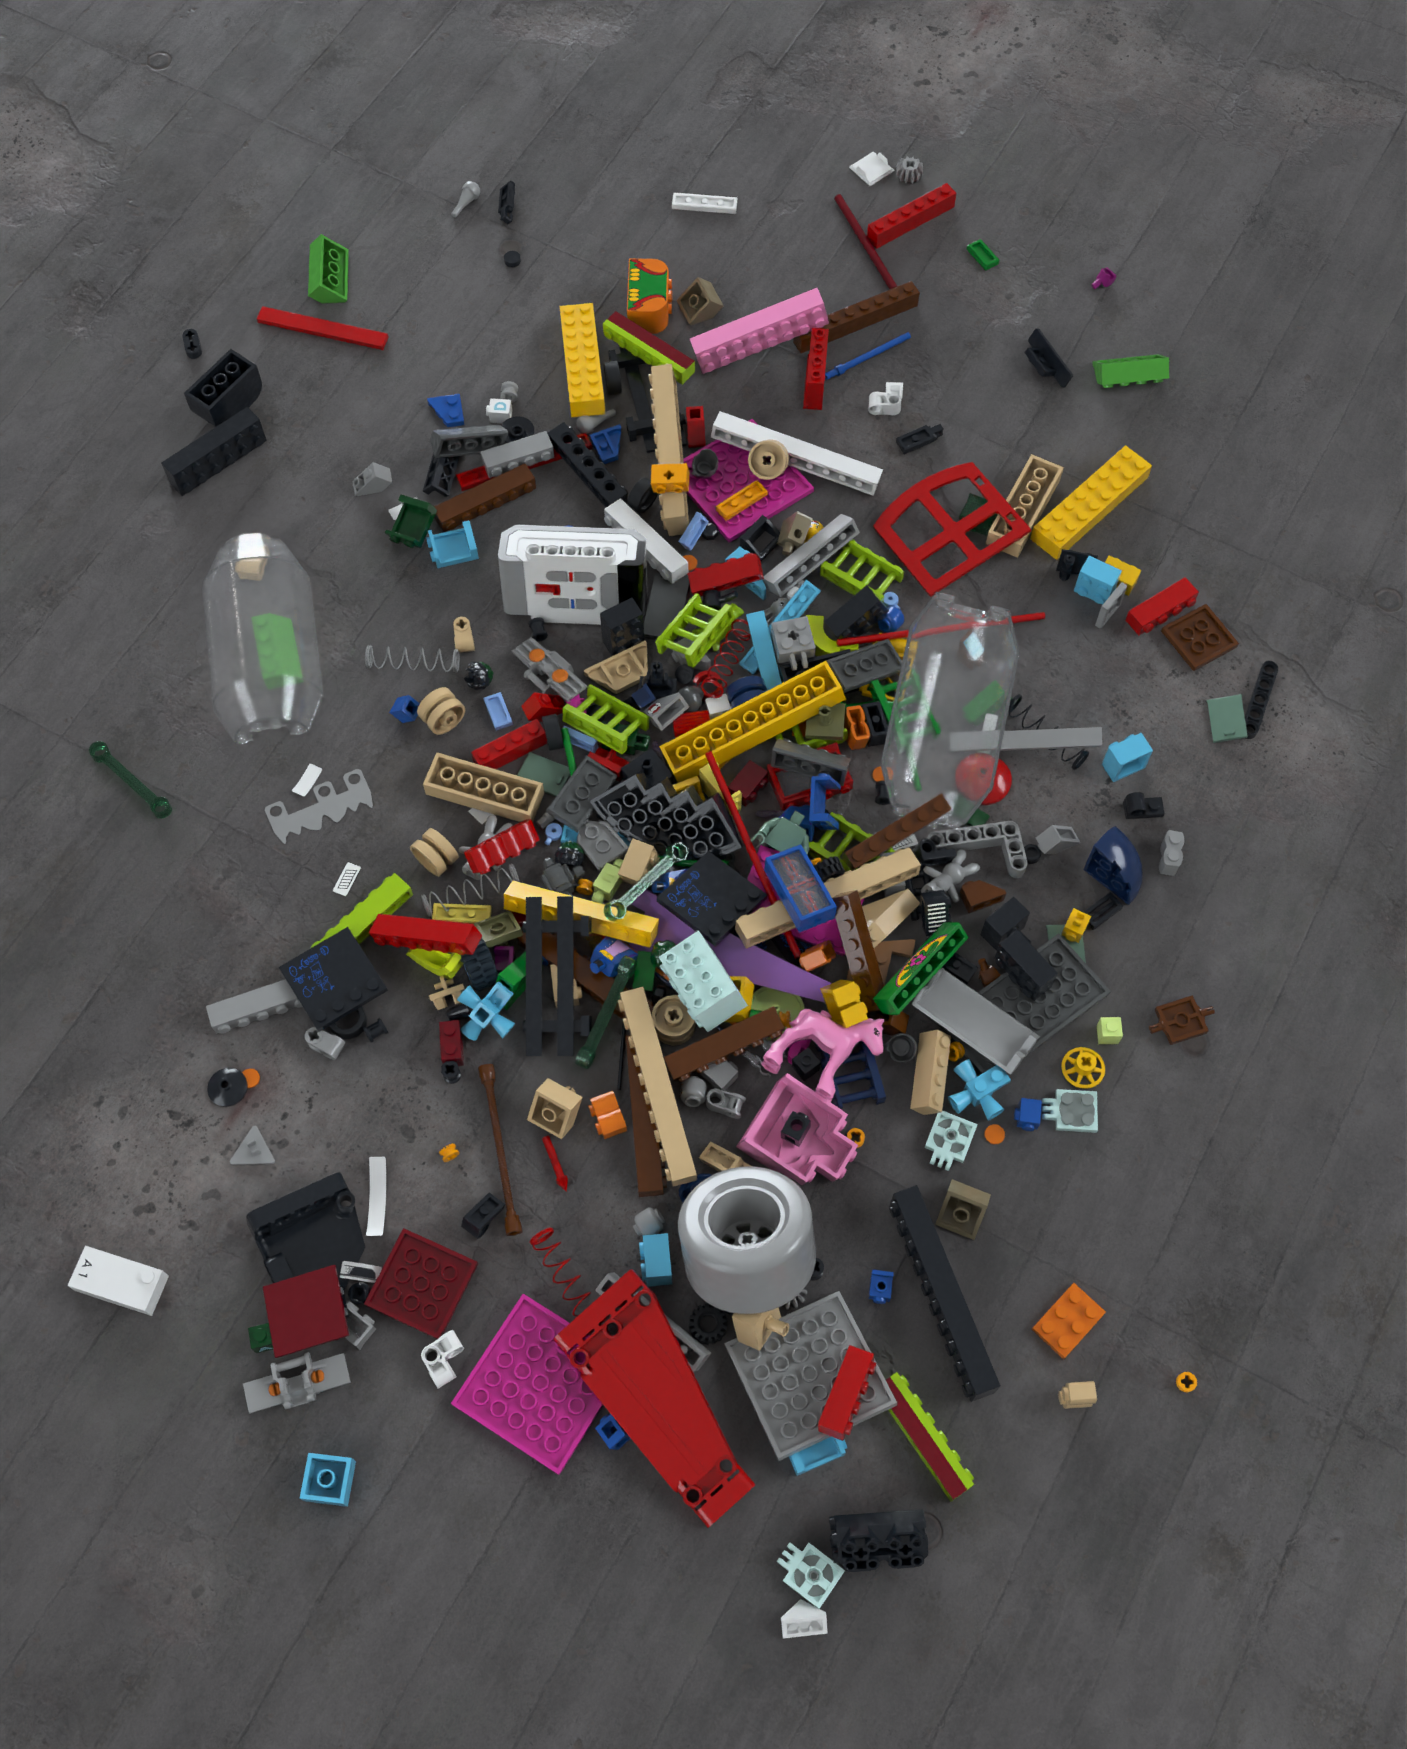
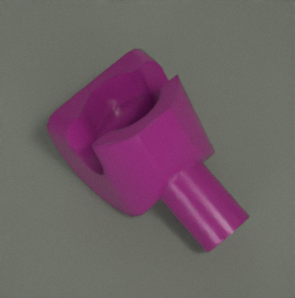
[1091,267,1116,289]

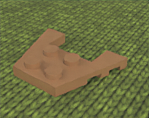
[847,939,916,986]

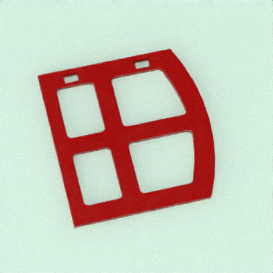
[873,462,1031,597]

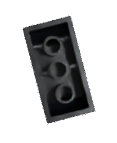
[184,349,262,427]

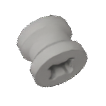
[500,381,518,403]

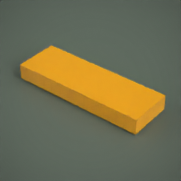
[715,480,768,521]

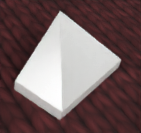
[781,1599,827,1639]

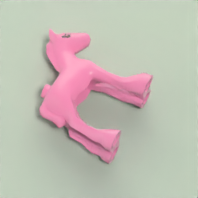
[761,1009,884,1102]

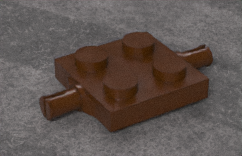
[1149,995,1215,1045]

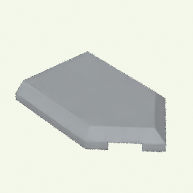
[576,819,629,871]

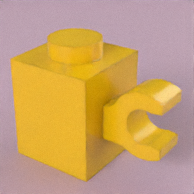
[1061,908,1091,943]

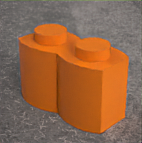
[844,705,870,750]
[799,940,836,972]
[588,1091,627,1139]

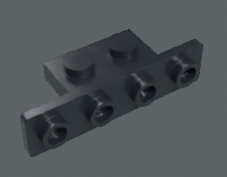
[1024,328,1073,388]

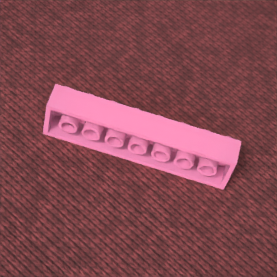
[690,288,829,374]

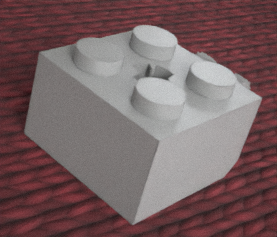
[771,616,816,670]

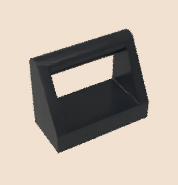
[740,515,780,561]

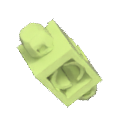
[592,858,623,904]

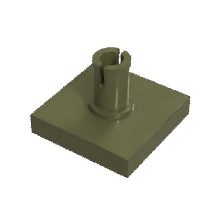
[805,703,845,740]
[474,911,523,948]

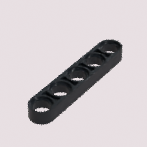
[1245,661,1278,739]

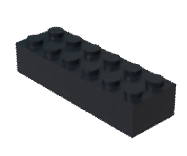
[161,407,267,496]

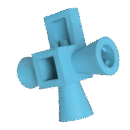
[457,981,515,1041]
[948,1059,1011,1121]

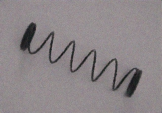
[1004,694,1089,770]

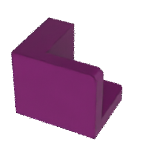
[494,946,516,973]

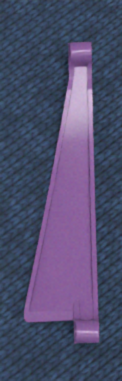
[629,887,832,1002]

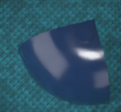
[1083,826,1143,905]

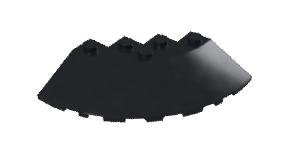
[590,770,743,860]

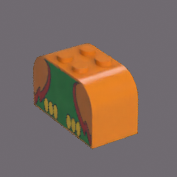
[627,258,672,334]

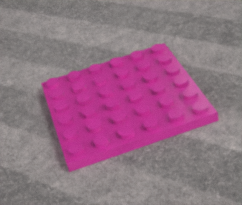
[683,419,814,543]
[451,1294,603,1475]

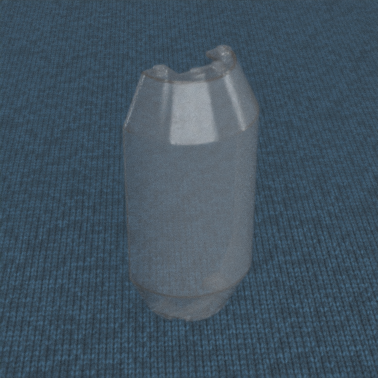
[202,533,323,744]
[880,592,1020,829]

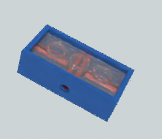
[764,844,837,933]

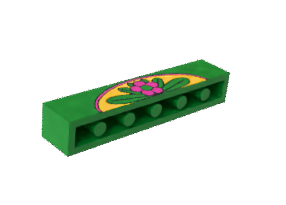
[873,922,969,1015]

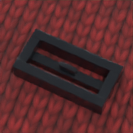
[1083,892,1123,930]

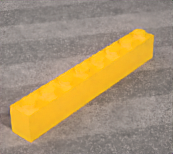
[504,881,659,948]

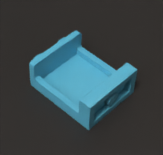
[426,520,479,568]
[789,1437,847,1476]

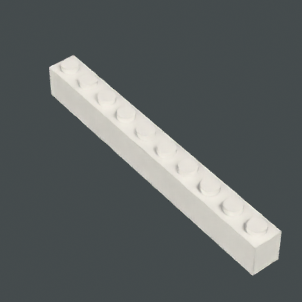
[711,411,883,496]

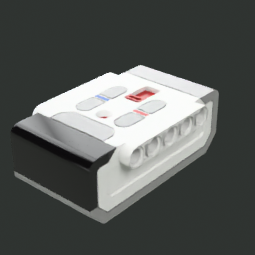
[498,525,647,625]

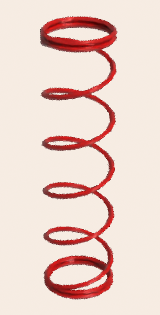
[701,619,751,698]
[530,1228,591,1317]

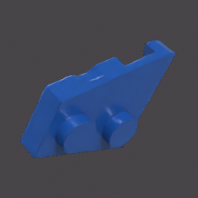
[427,394,464,427]
[590,424,621,464]

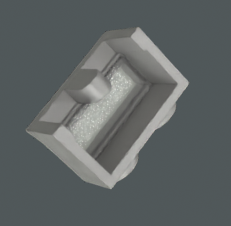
[344,1301,376,1350]

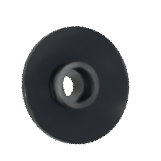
[501,416,534,443]
[207,1068,248,1107]

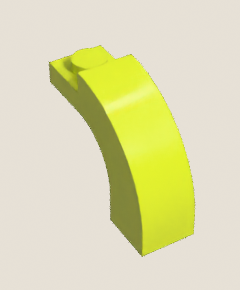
[806,615,859,656]
[406,948,464,979]

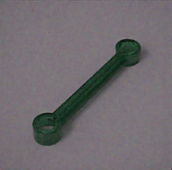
[89,741,172,819]
[604,842,688,921]
[575,955,637,1069]

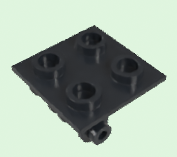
[1056,549,1098,581]

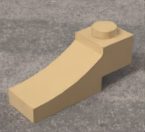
[699,1142,753,1172]

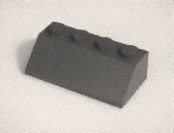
[430,424,508,458]
[771,739,851,786]

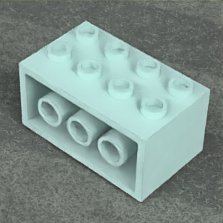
[659,930,748,1032]

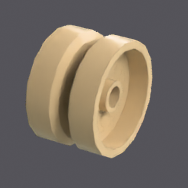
[748,439,789,480]
[417,687,466,735]
[410,828,459,877]
[652,995,696,1046]

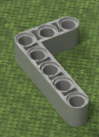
[927,821,1027,878]

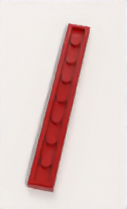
[257,306,389,350]
[456,433,592,491]

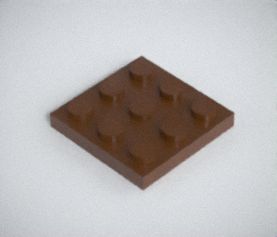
[1161,604,1239,671]

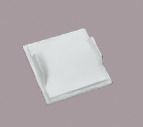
[849,151,894,186]

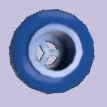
[878,606,904,633]

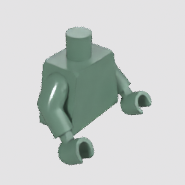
[751,810,809,854]

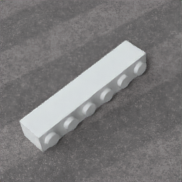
[604,498,689,584]

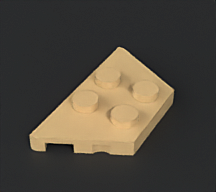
[584,641,648,694]

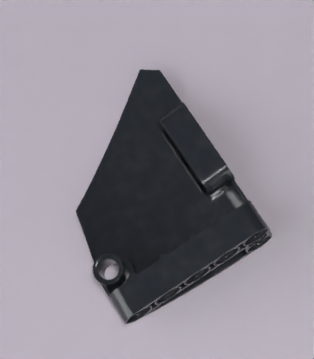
[246,1172,365,1347]

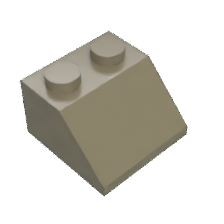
[677,277,724,325]
[935,1179,991,1240]

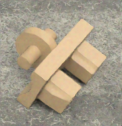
[429,976,465,1010]

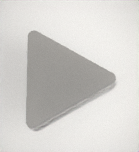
[230,1126,275,1165]

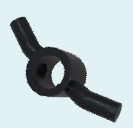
[685,590,738,610]

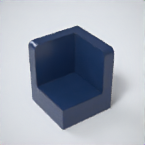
[632,683,656,711]

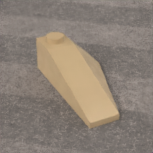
[862,889,920,948]

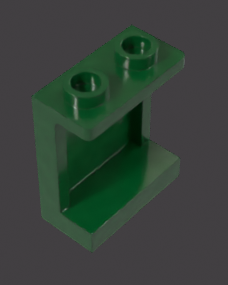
[385,494,437,548]

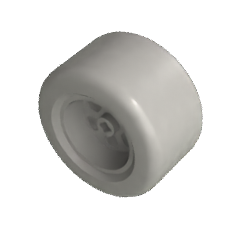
[678,1166,816,1314]

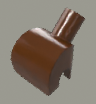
[978,958,1000,988]

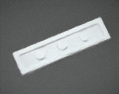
[672,193,738,214]

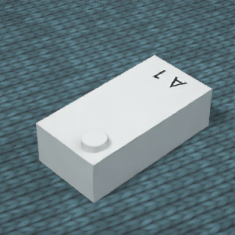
[67,1246,169,1316]

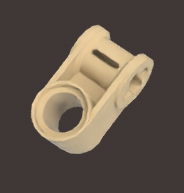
[453,617,475,653]

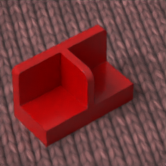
[588,747,630,782]

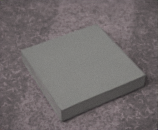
[1095,582,1127,628]

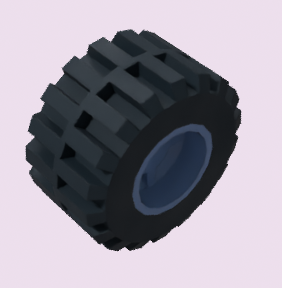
[461,938,498,992]

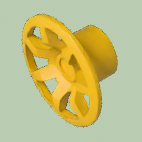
[1061,1047,1105,1089]

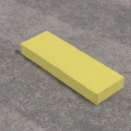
[432,903,492,924]

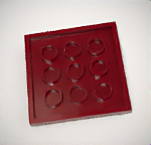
[364,1228,478,1339]

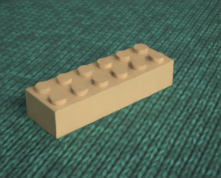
[986,454,1064,558]
[423,753,544,822]

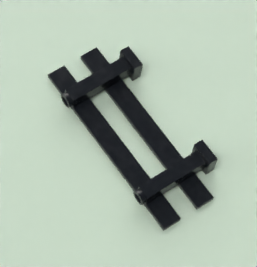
[608,346,687,453]
[523,896,592,1056]

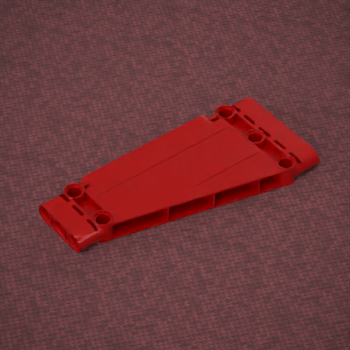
[553,1269,756,1528]

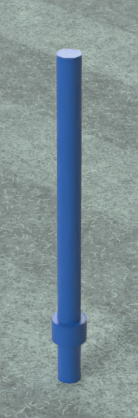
[825,332,911,380]

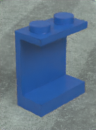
[809,773,841,830]

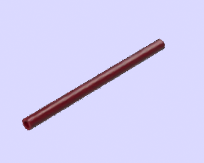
[834,194,898,290]

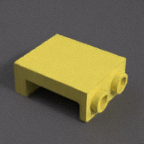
[699,763,742,816]

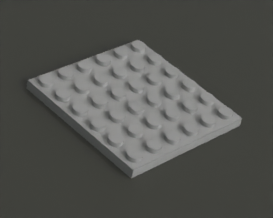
[724,1291,897,1461]

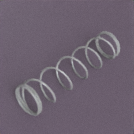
[365,645,460,673]
[421,863,520,918]

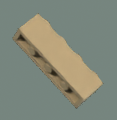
[910,1030,951,1115]

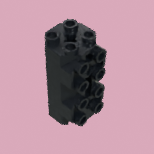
[829,1509,928,1572]

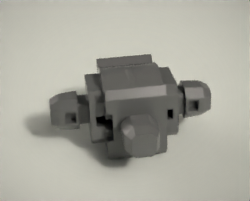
[536,857,585,896]

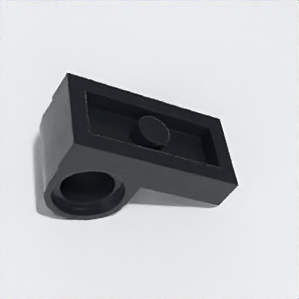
[1123,792,1165,819]
[912,838,957,867]
[461,1192,505,1239]

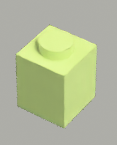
[1097,1017,1123,1044]

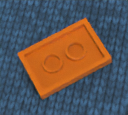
[1032,1283,1106,1359]

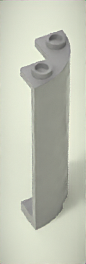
[912,968,1040,1075]

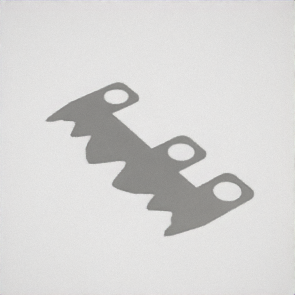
[265,769,373,844]

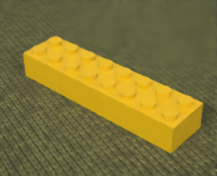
[560,303,605,418]
[1030,445,1152,560]

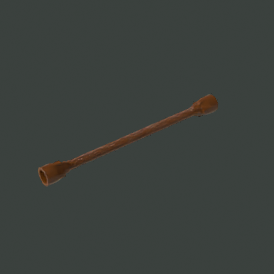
[478,1064,523,1236]

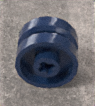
[726,676,767,709]

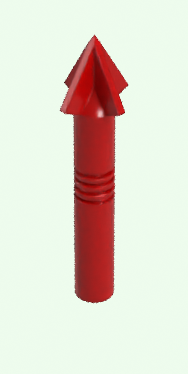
[542,1136,568,1191]

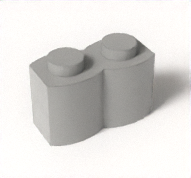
[1159,830,1184,876]

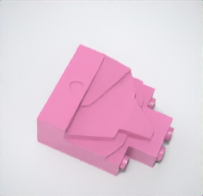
[736,1073,858,1185]

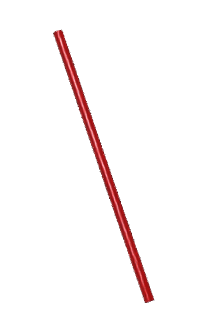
[836,612,1045,647]
[705,751,801,959]

